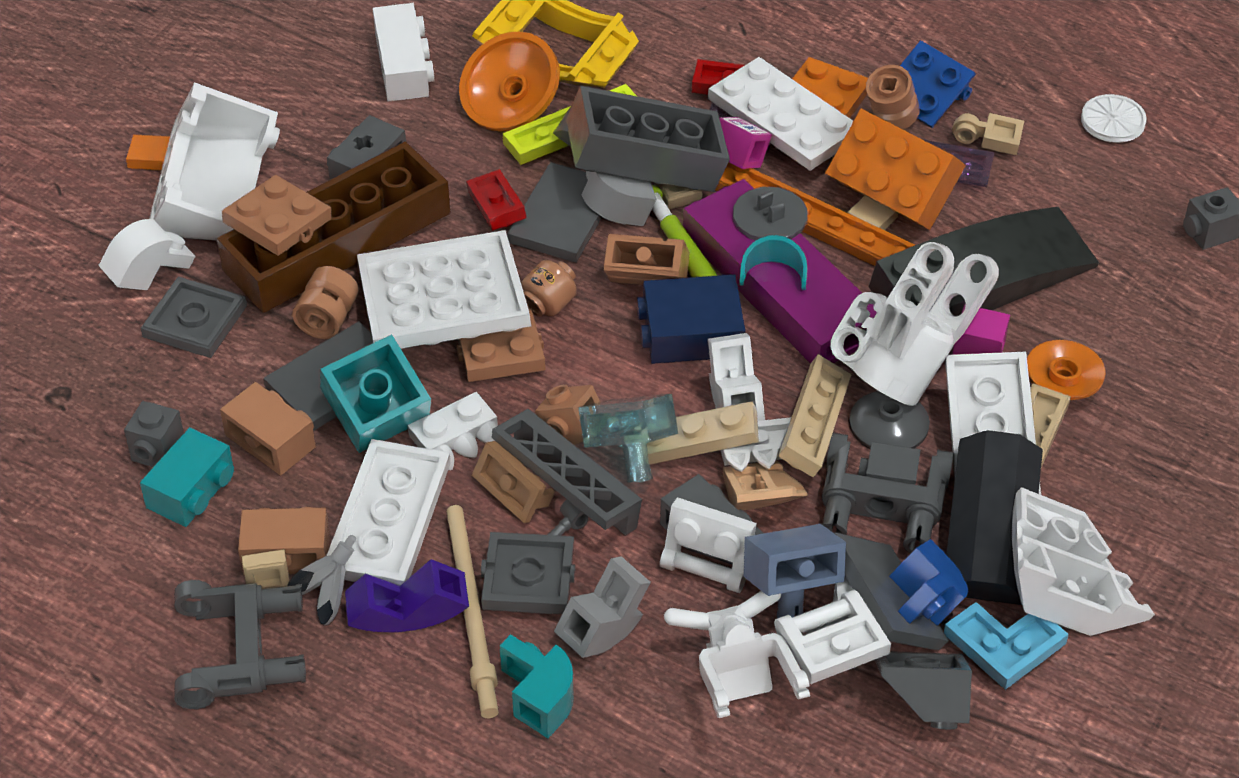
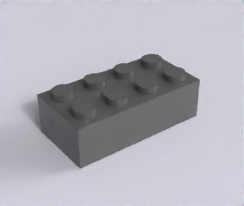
[566,86,730,192]

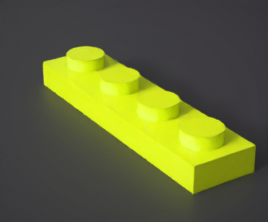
[503,84,636,165]

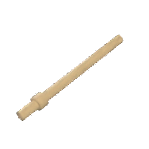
[446,505,499,718]

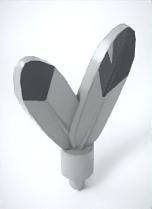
[287,535,356,625]

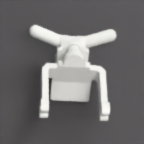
[664,591,810,718]

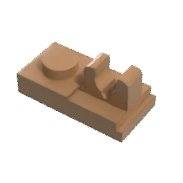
[471,441,555,523]

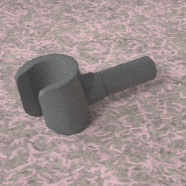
[547,500,588,536]

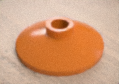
[1027,340,1106,400]

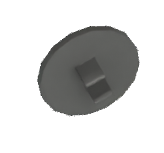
[733,187,808,240]

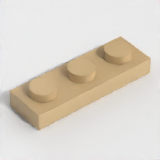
[636,401,759,466]

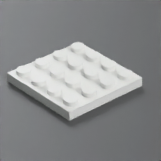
[357,230,531,349]

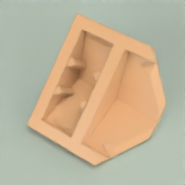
[723,461,807,510]

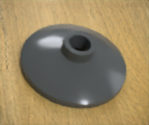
[849,391,930,449]

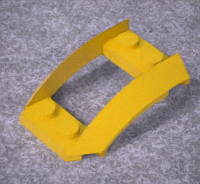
[472,0,639,88]

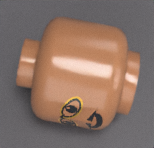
[521,260,577,317]

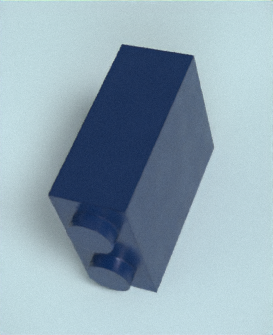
[637,274,746,364]

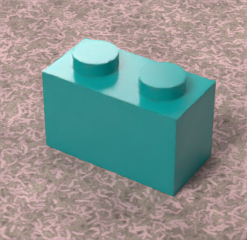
[140,427,235,527]

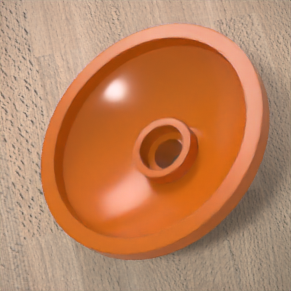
[459,31,560,131]

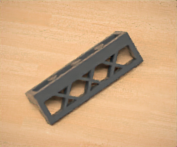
[491,409,642,536]

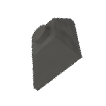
[875,651,972,730]

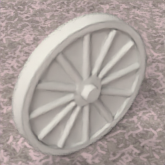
[1081,94,1147,143]

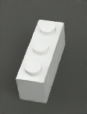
[373,3,434,102]

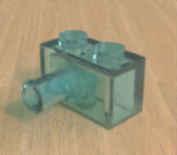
[578,394,678,483]

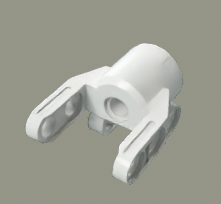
[831,242,999,406]

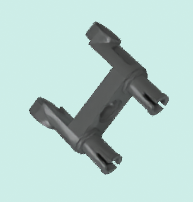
[822,432,954,553]
[174,580,306,709]

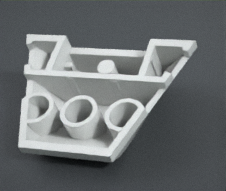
[1012,487,1155,636]

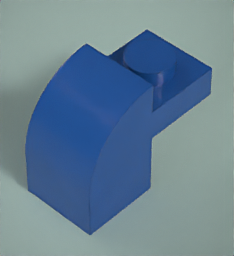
[889,539,968,626]

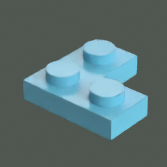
[944,602,1069,690]

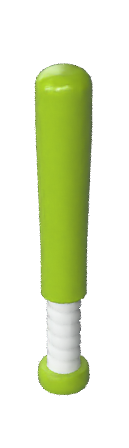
[652,185,718,277]

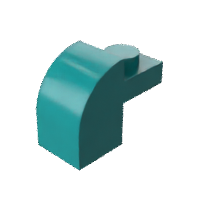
[500,634,574,739]

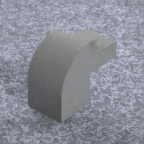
[581,171,657,226]
[554,556,651,658]

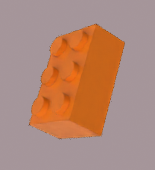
[825,108,966,230]

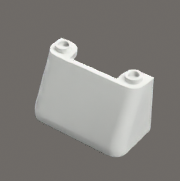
[149,82,280,240]

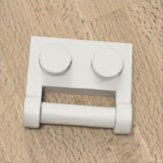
[660,497,757,593]
[774,590,891,684]

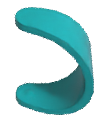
[740,235,807,291]

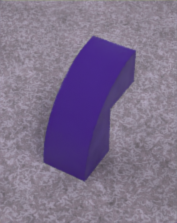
[345,559,469,633]

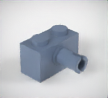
[744,524,846,619]

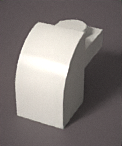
[99,219,195,290]
[708,333,765,421]

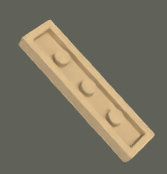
[778,354,851,477]

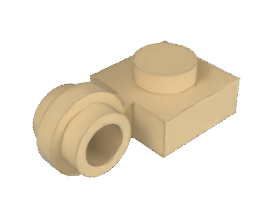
[952,113,1024,155]

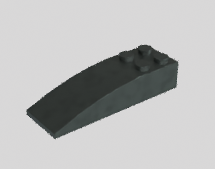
[868,206,1099,317]

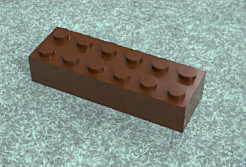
[217,141,451,313]

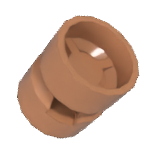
[866,65,919,129]
[292,266,359,339]

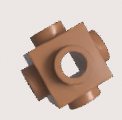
[535,385,608,445]

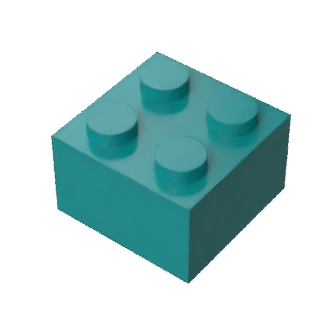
[320,334,431,453]

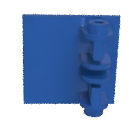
[900,40,976,128]

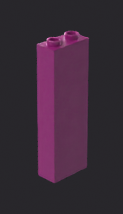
[683,179,877,364]

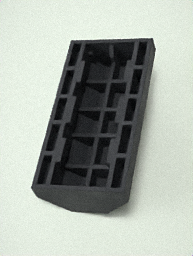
[946,430,1043,605]

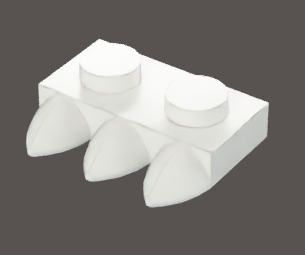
[408,392,498,471]
[721,417,792,472]

